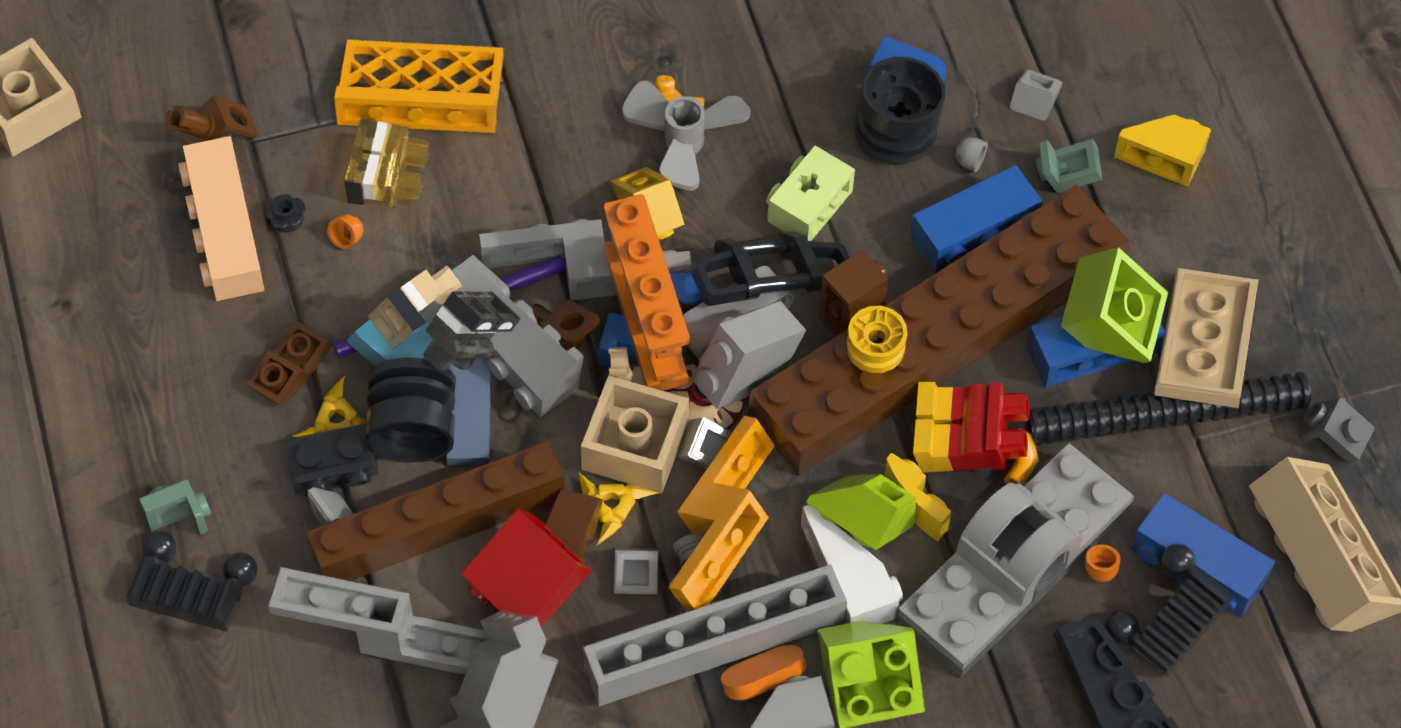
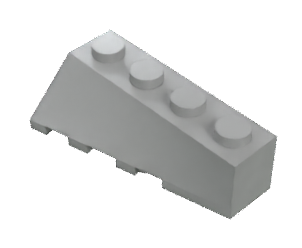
[451,255,584,418]

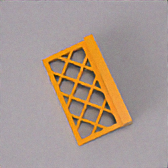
[334,40,504,133]

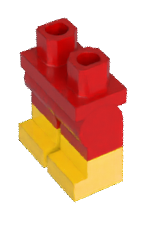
[913,382,1030,473]

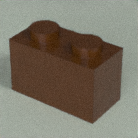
[819,250,888,336]

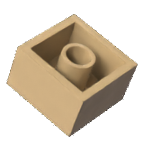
[0,38,82,157]
[581,375,689,494]

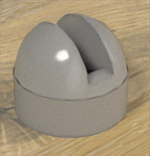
[955,137,988,172]

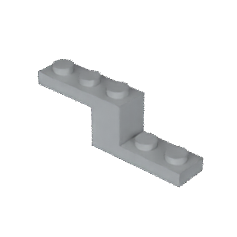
[479,219,692,301]
[268,567,488,675]

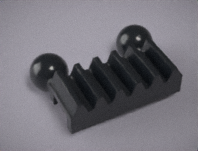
[126,531,258,632]
[1104,543,1235,677]

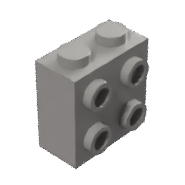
[692,301,806,409]

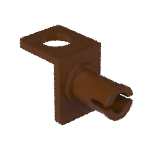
[165,95,258,145]
[530,299,600,351]

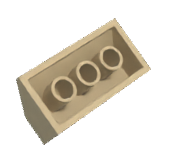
[1249,457,1401,632]

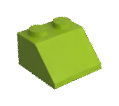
[1061,247,1168,363]

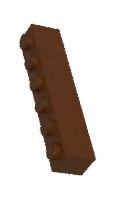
[306,441,565,581]

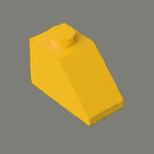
[1114,114,1211,187]
[610,167,685,240]

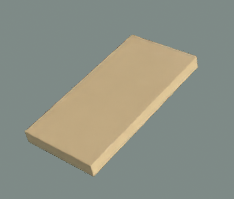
[1154,268,1258,408]

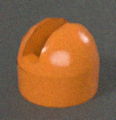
[327,214,364,249]
[1085,545,1121,583]

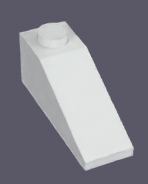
[801,505,903,624]

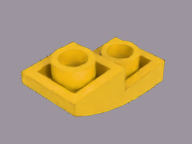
[884,453,951,542]

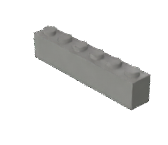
[583,564,847,707]

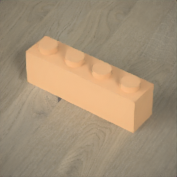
[178,136,265,301]

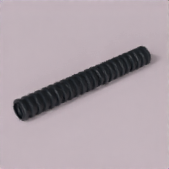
[1026,372,1311,446]

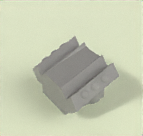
[440,610,559,728]

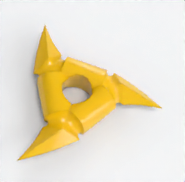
[292,376,366,438]
[579,472,659,546]

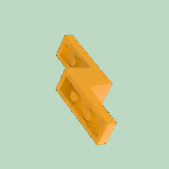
[669,416,775,612]

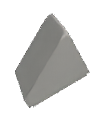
[1010,69,1062,121]
[676,417,733,469]
[308,487,354,526]
[614,548,658,595]

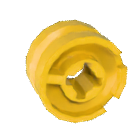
[846,306,907,373]

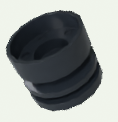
[855,56,946,164]
[365,357,456,463]

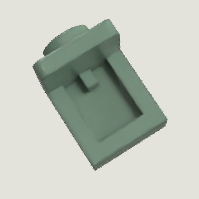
[1036,139,1102,193]
[139,479,211,535]

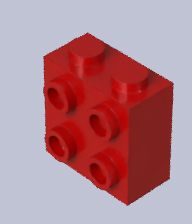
[461,508,592,628]

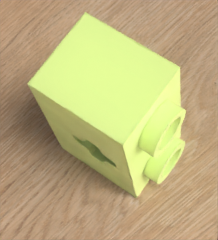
[766,146,855,241]

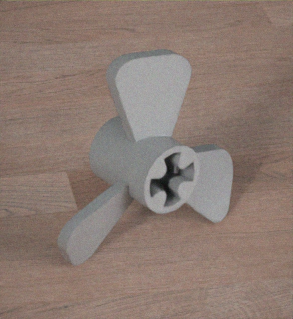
[623,80,750,191]

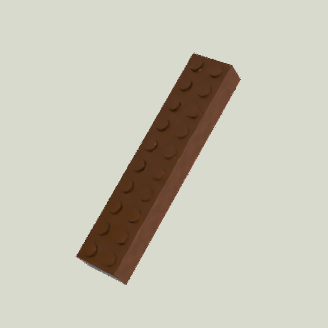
[748,184,1129,476]

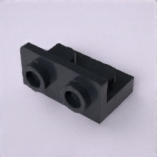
[284,423,379,496]

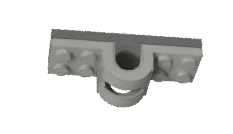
[896,443,1134,679]

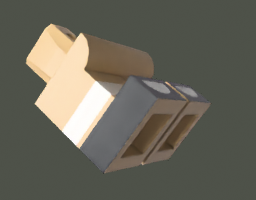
[368,266,462,350]

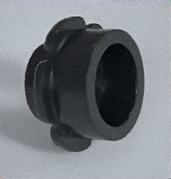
[266,194,306,233]

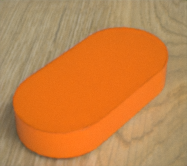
[721,645,807,700]

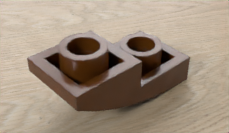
[246,320,333,406]
[546,489,603,561]

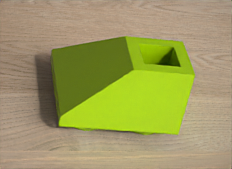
[806,474,916,550]
[817,621,925,728]

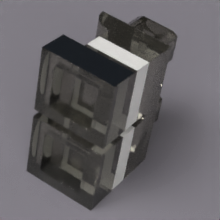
[423,291,521,371]

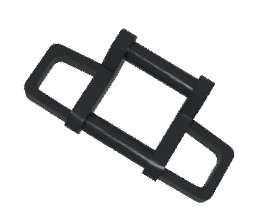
[692,231,850,306]

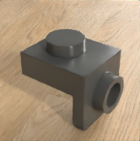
[1298,397,1375,463]

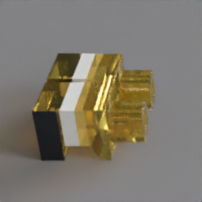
[344,118,430,208]

